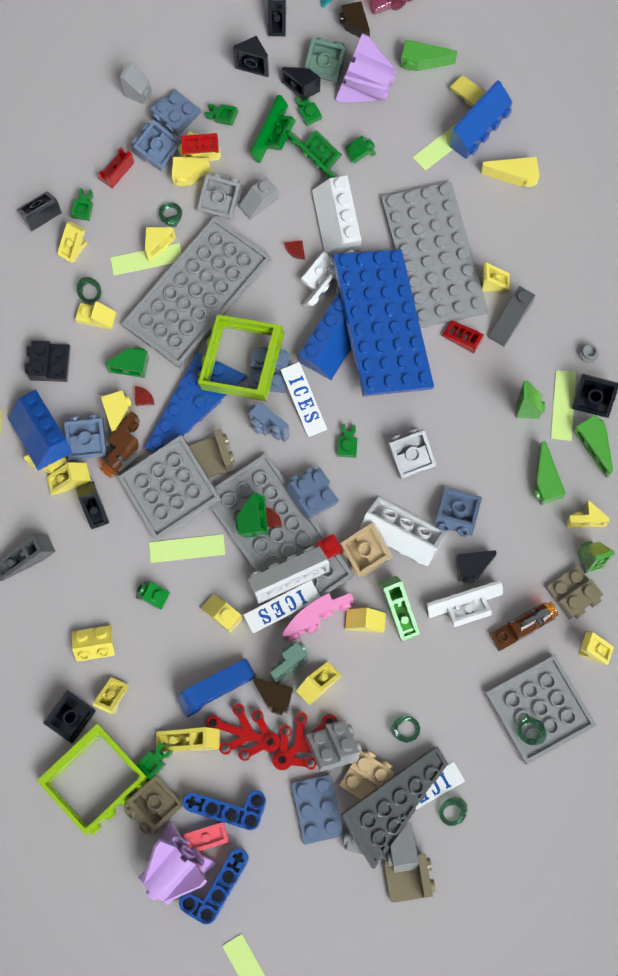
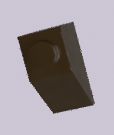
[339,1,370,38]
[253,678,294,716]

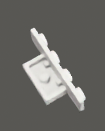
[300,249,354,307]
[427,580,503,627]

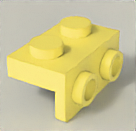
[72,625,115,662]

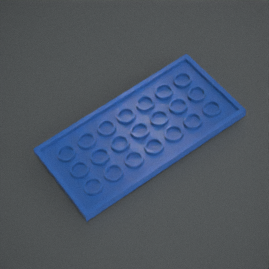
[332,249,434,397]

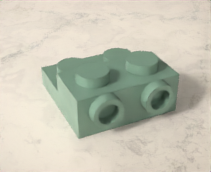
[305,37,347,83]
[270,641,308,684]

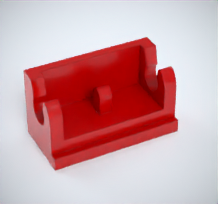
[181,133,219,156]
[98,147,134,189]

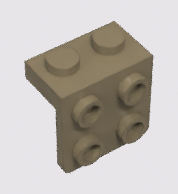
[189,429,235,478]
[384,854,436,902]

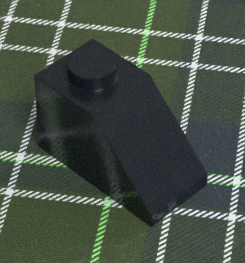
[268,0,287,36]
[282,67,321,100]
[76,481,109,530]
[456,550,497,583]

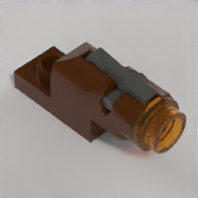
[99,412,140,478]
[489,601,558,652]

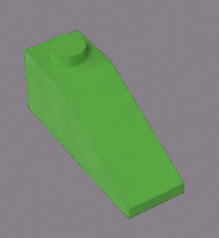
[400,40,457,71]
[516,381,545,419]
[574,415,613,478]
[533,441,566,505]
[577,541,615,573]
[378,575,420,641]

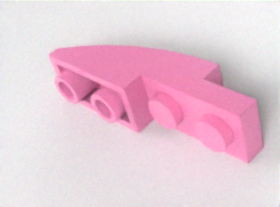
[282,593,354,641]

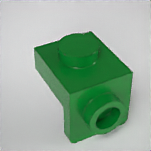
[345,135,376,164]
[136,581,170,610]

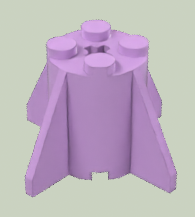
[335,33,397,103]
[138,823,217,905]

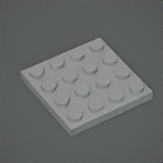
[118,435,221,541]
[485,655,597,764]

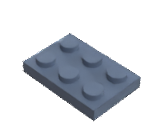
[291,775,344,845]

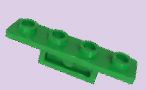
[250,95,295,163]
[287,130,342,179]

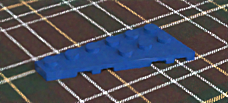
[144,352,247,453]

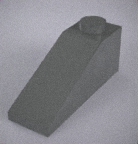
[488,286,535,347]
[0,535,56,581]

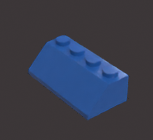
[450,80,512,159]
[299,295,352,380]
[8,389,72,471]

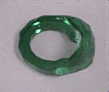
[159,202,182,227]
[77,277,102,304]
[390,716,421,743]
[517,718,546,745]
[439,797,468,826]

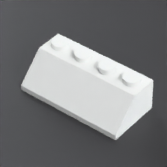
[312,175,361,256]
[359,497,447,567]
[248,546,329,604]

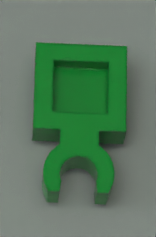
[296,97,322,126]
[205,104,239,126]
[71,188,93,221]
[337,424,358,458]
[137,743,173,780]

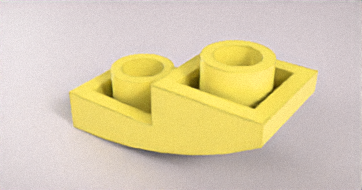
[450,75,485,107]

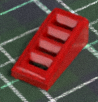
[442,320,484,354]

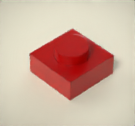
[316,534,343,560]

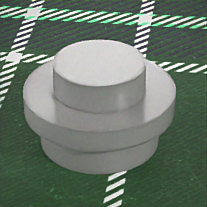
[580,344,599,363]

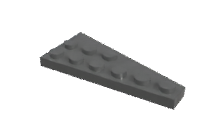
[340,746,448,869]

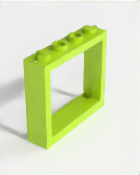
[197,314,285,402]
[37,724,148,836]

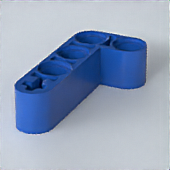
[177,659,256,718]
[182,791,266,831]
[179,849,249,924]

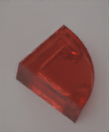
[284,240,305,260]
[135,386,155,406]
[266,507,282,527]

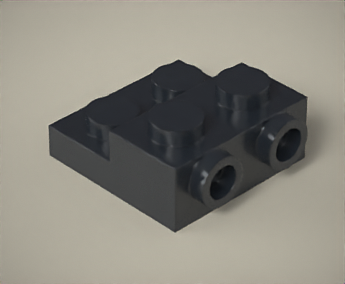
[25,340,71,382]

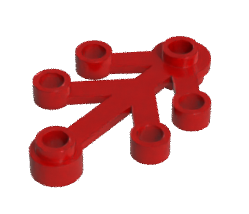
[205,704,280,761]
[272,712,338,771]

